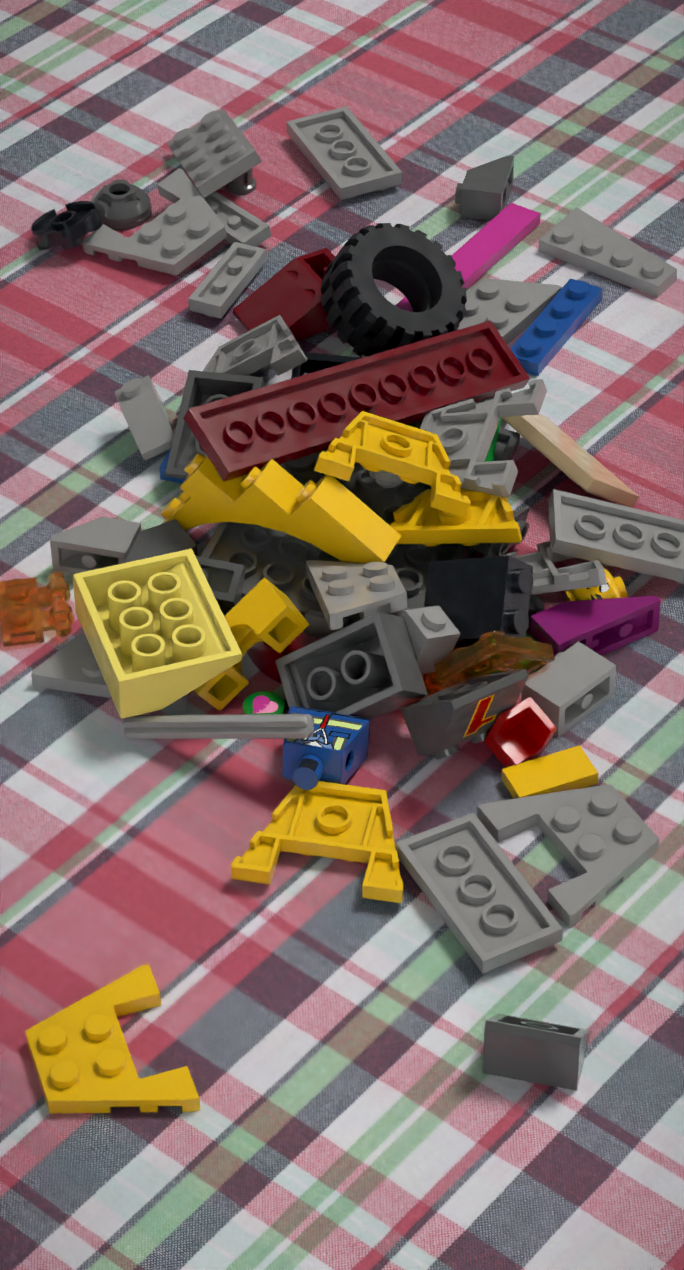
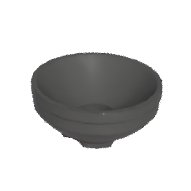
[91,180,152,230]

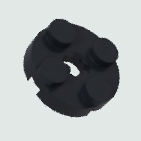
[31,201,103,250]

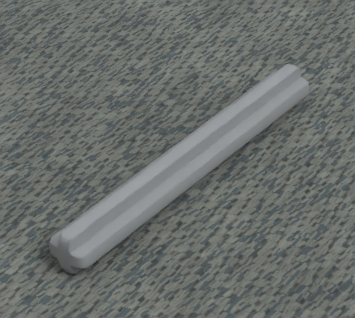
[123,714,315,739]

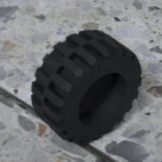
[320,223,467,357]

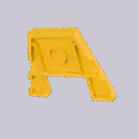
[314,411,470,517]
[230,781,403,903]
[25,963,200,1114]

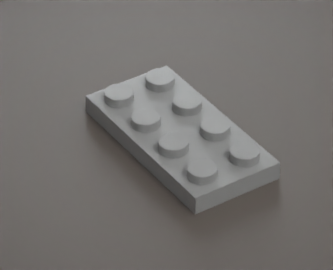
[286,106,403,200]
[167,108,262,198]
[548,489,684,584]
[396,812,563,974]

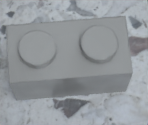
[521,641,616,738]

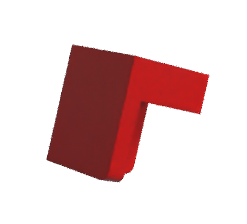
[484,697,557,768]

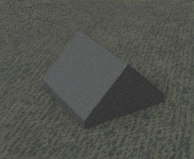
[483,1013,591,1091]

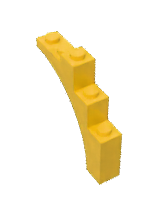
[160,452,401,563]

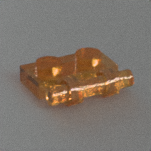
[0,572,74,647]

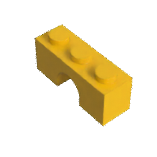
[194,577,310,711]

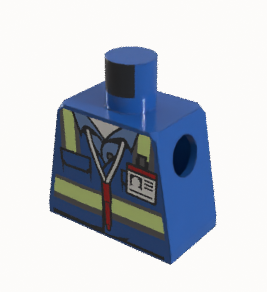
[282,706,370,790]

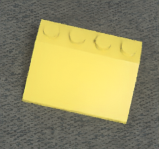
[73,548,242,719]

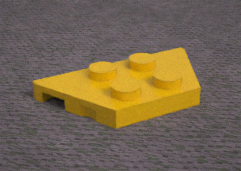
[390,489,522,546]

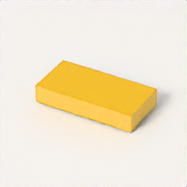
[501,745,599,799]

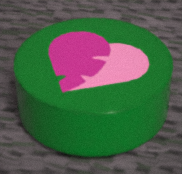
[243,691,285,715]

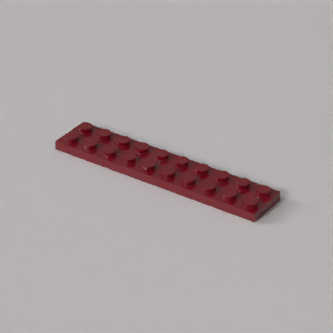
[183,320,530,482]

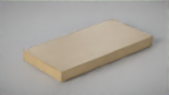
[502,414,639,508]

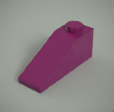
[530,596,661,661]

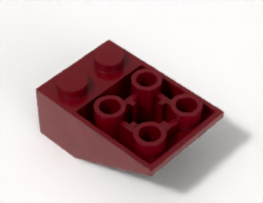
[233,248,335,341]

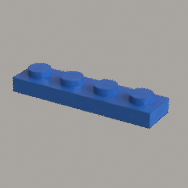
[510,279,602,376]

